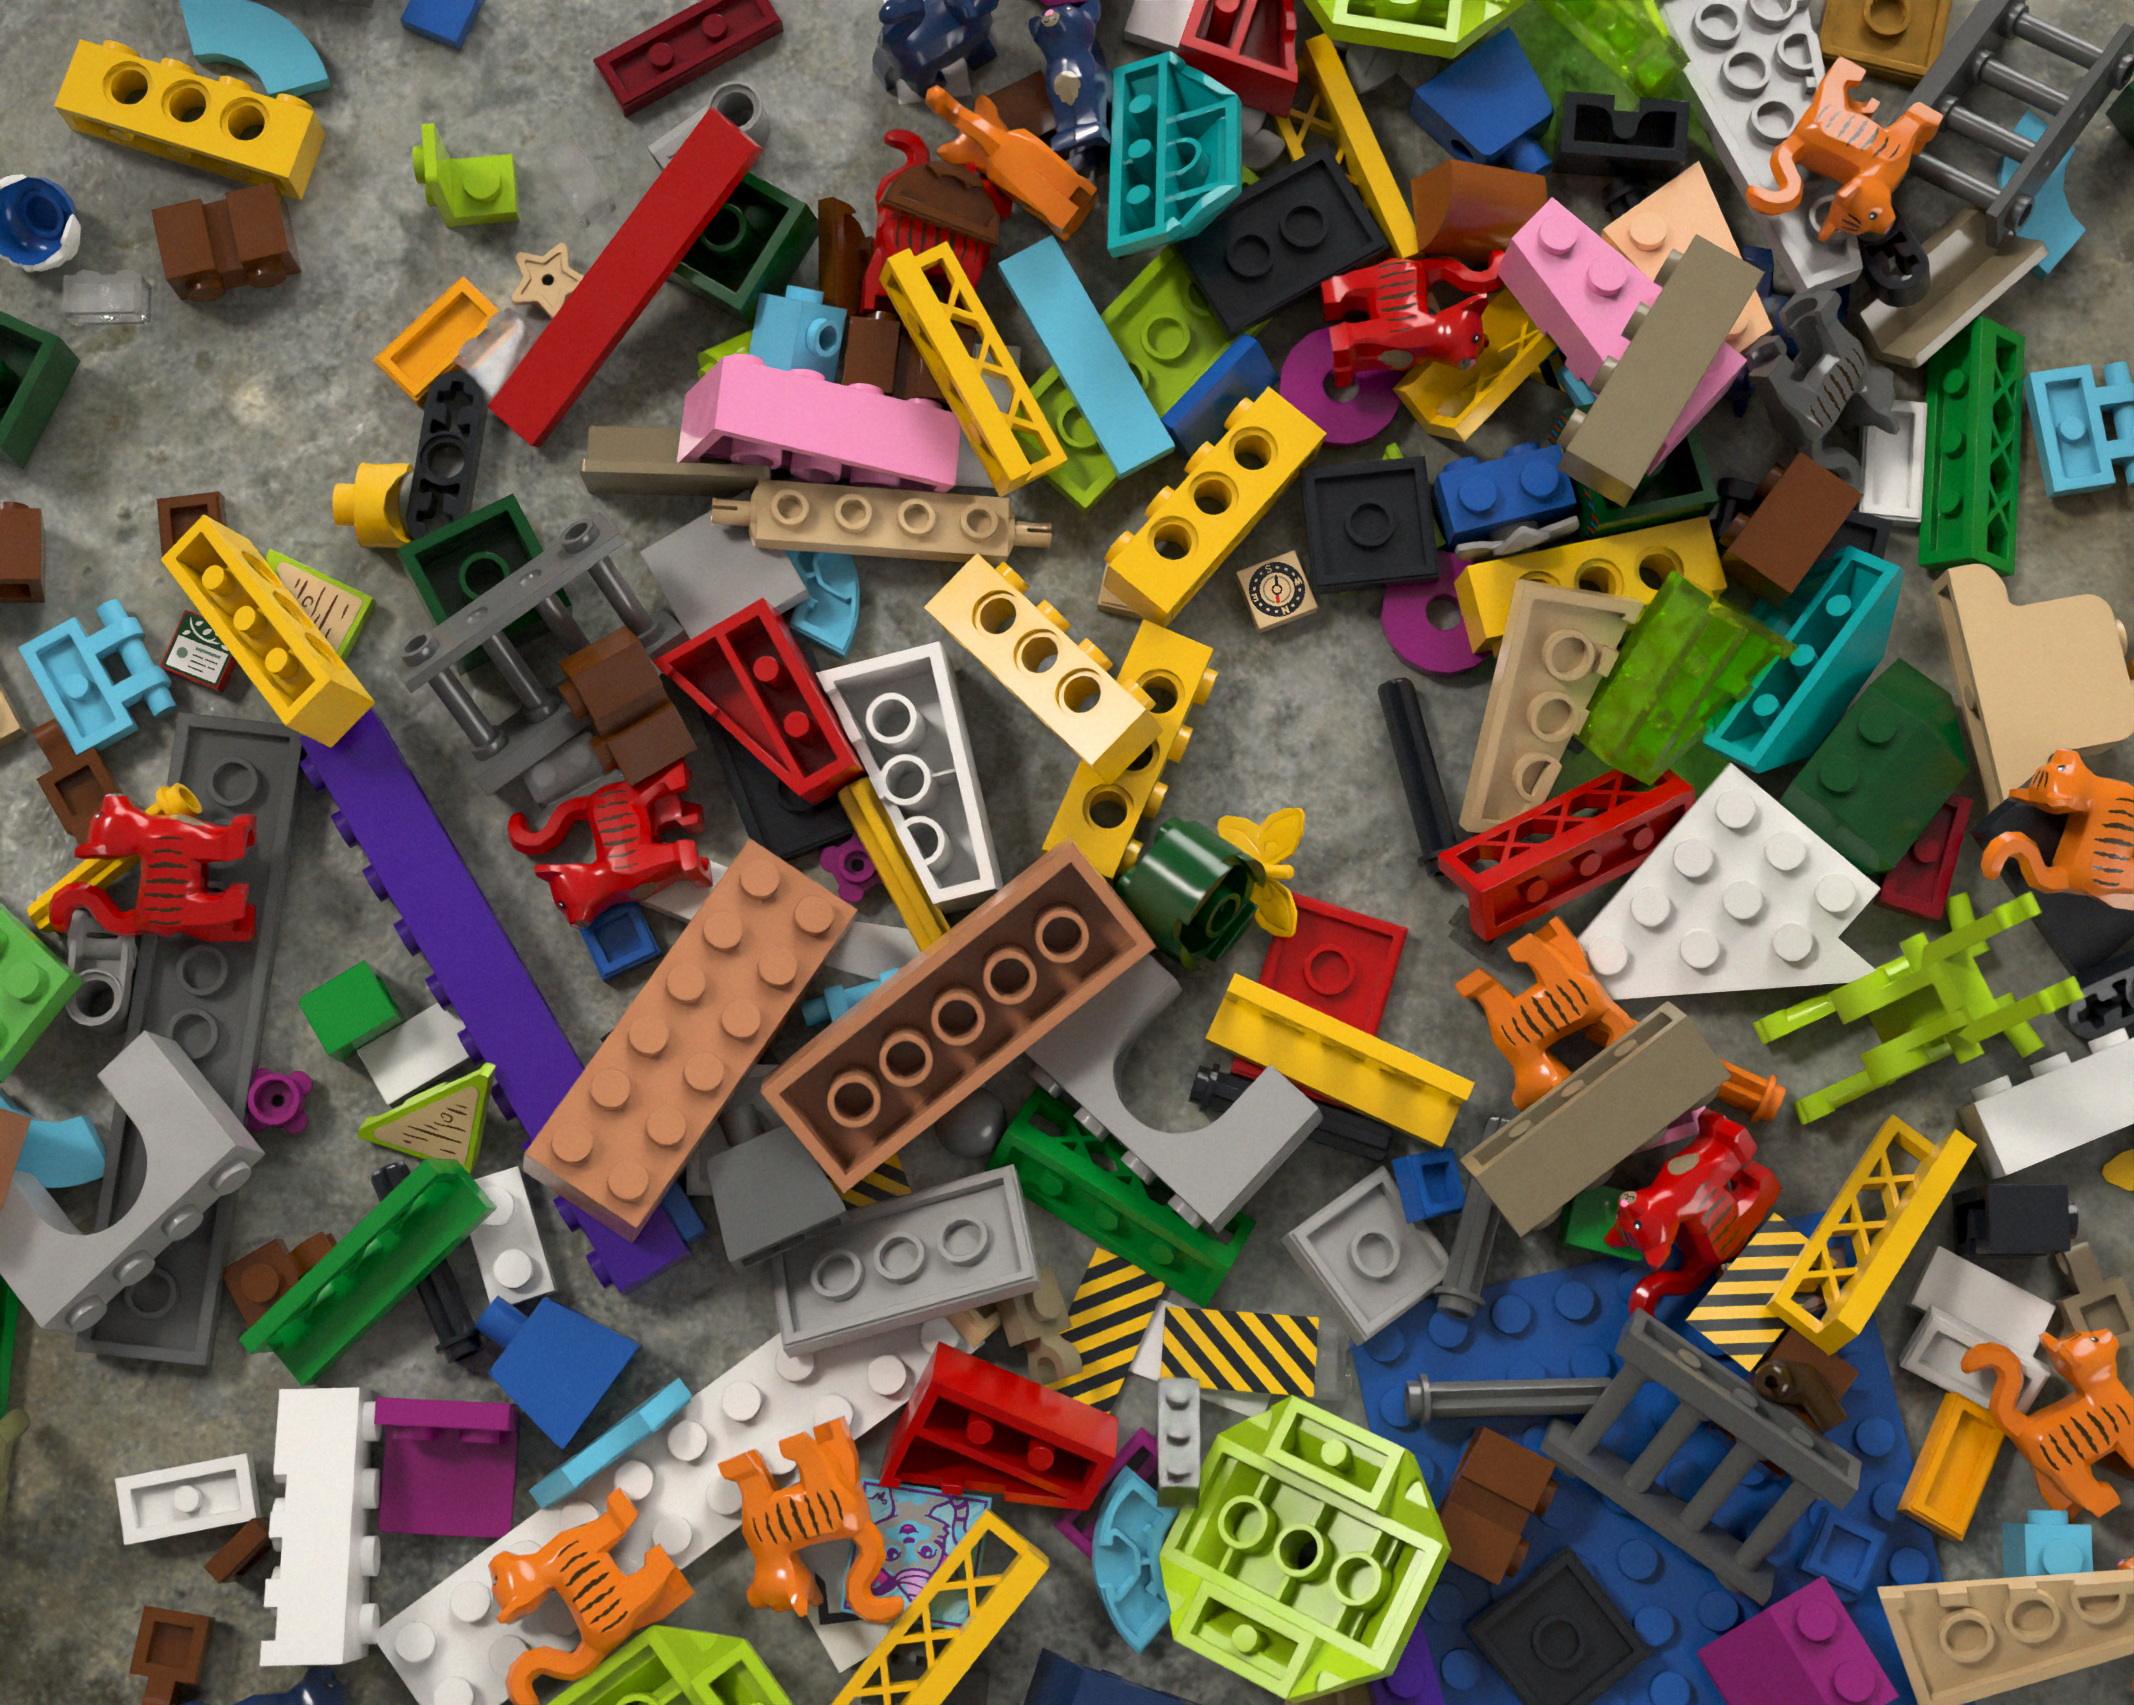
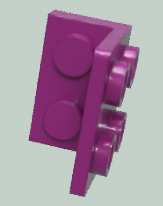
[374,1397,521,1538]

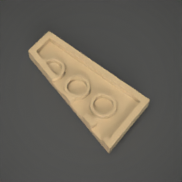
[1459,579,1644,840]
[1877,1569,2134,1705]

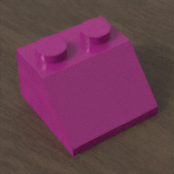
[1695,1576,1899,1705]

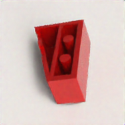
[1177,0,1298,119]
[652,598,868,806]
[878,1341,1119,1511]

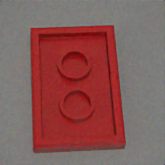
[1229,892,1409,1113]

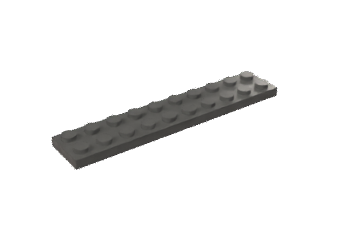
[75,712,307,1367]

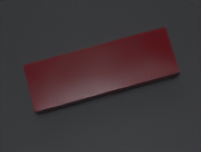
[593,0,784,118]

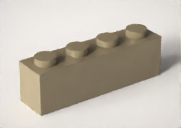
[1556,234,1765,508]
[1460,1001,1732,1238]

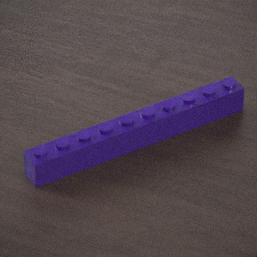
[299,707,694,1295]

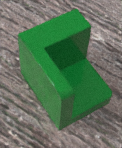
[298,960,406,1062]
[1555,1185,1644,1262]

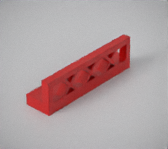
[1437,753,1695,942]

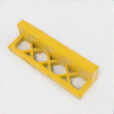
[1269,33,1425,260]
[879,241,1068,497]
[1393,254,1623,442]
[1204,973,1475,1149]
[1766,1114,1977,1356]
[830,1507,1049,1705]

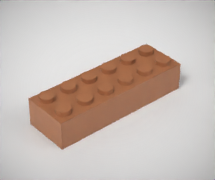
[760,835,1156,1193]
[522,839,858,1243]

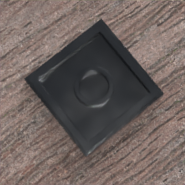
[1299,456,1440,595]
[1463,1545,1652,1705]

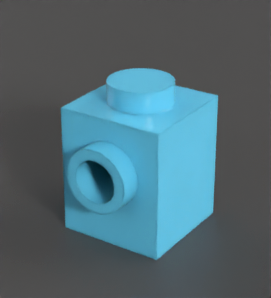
[749,285,847,383]
[2002,1510,2093,1578]

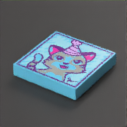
[839,1477,992,1628]

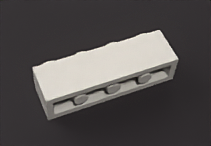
[1957,1028,2134,1181]

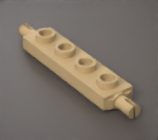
[711,479,1052,565]

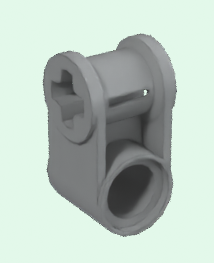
[65,910,142,1037]

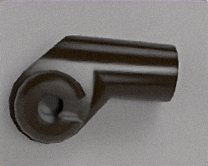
[1754,1359,1849,1435]

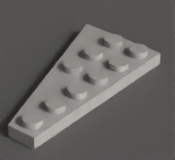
[1633,0,1863,293]

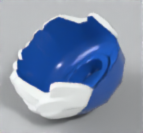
[0,174,81,273]

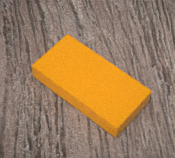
[373,276,509,408]
[1896,1392,2006,1542]

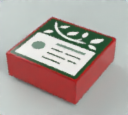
[160,610,237,694]

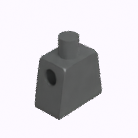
[705,1103,852,1273]

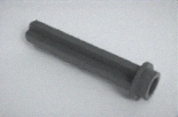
[1433,1117,1512,1321]
[1404,1373,1613,1427]

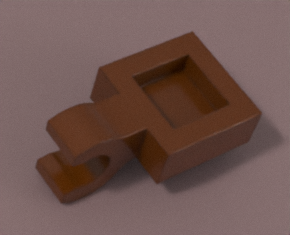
[32,718,123,837]
[222,1232,338,1328]
[129,1606,216,1705]

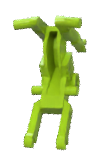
[1752,891,2085,1125]

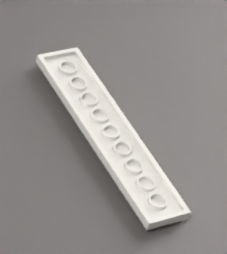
[377,1316,986,1705]

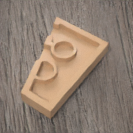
[1601,161,1773,357]

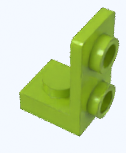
[412,123,520,227]

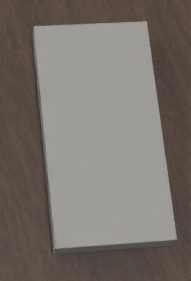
[769,1164,1043,1358]

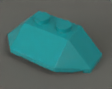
[1107,51,1242,258]
[1697,545,1904,774]

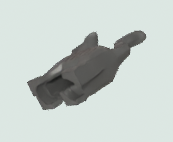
[1745,290,1900,491]

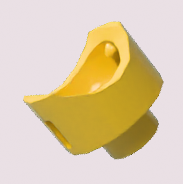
[332,463,415,548]

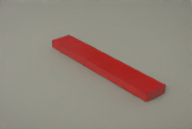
[487,107,764,447]

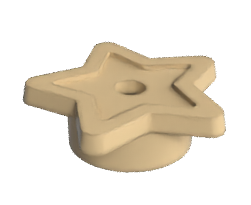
[511,243,584,319]

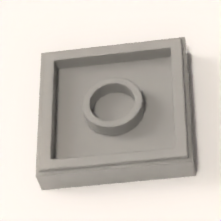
[640,489,811,639]
[1280,1165,1450,1347]

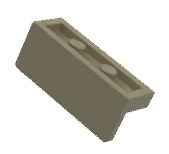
[1846,203,2049,368]
[580,425,776,497]

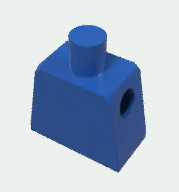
[1408,26,1555,176]
[474,1295,642,1449]

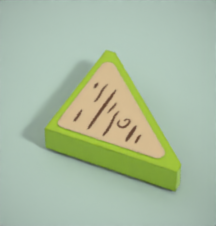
[265,548,377,663]
[357,1063,496,1174]

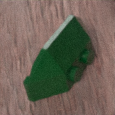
[1778,658,1970,876]

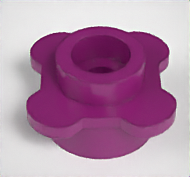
[820,831,884,903]
[247,1068,313,1135]

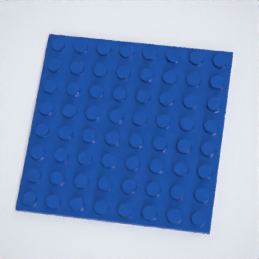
[1346,1210,1976,1705]

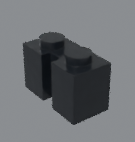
[1552,91,1690,182]
[1952,1184,2078,1259]

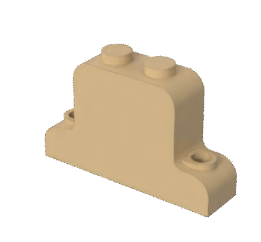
[1932,564,2134,815]

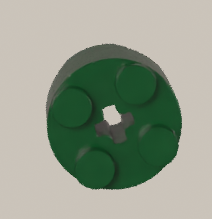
[1115,816,1266,971]

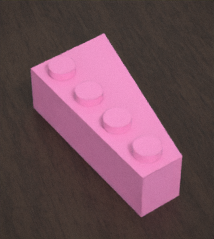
[1497,197,1747,476]
[677,354,961,493]

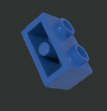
[1430,442,1577,553]

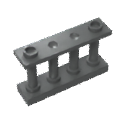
[1886,0,2134,250]
[388,513,690,797]
[1540,1307,1862,1606]

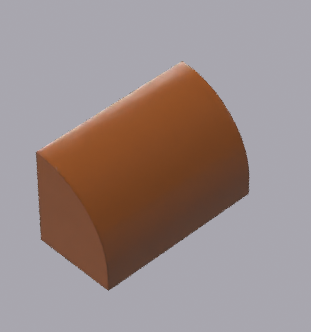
[1410,159,1547,263]

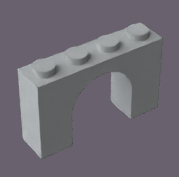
[1024,954,1324,1233]
[0,1030,265,1334]

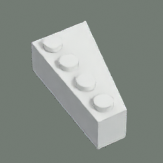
[816,641,1004,915]
[260,1388,382,1666]

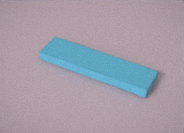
[998,235,1175,481]

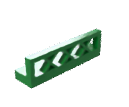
[1918,316,2025,577]
[984,1087,1257,1308]
[239,1159,497,1386]

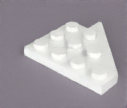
[1577,763,1881,1000]

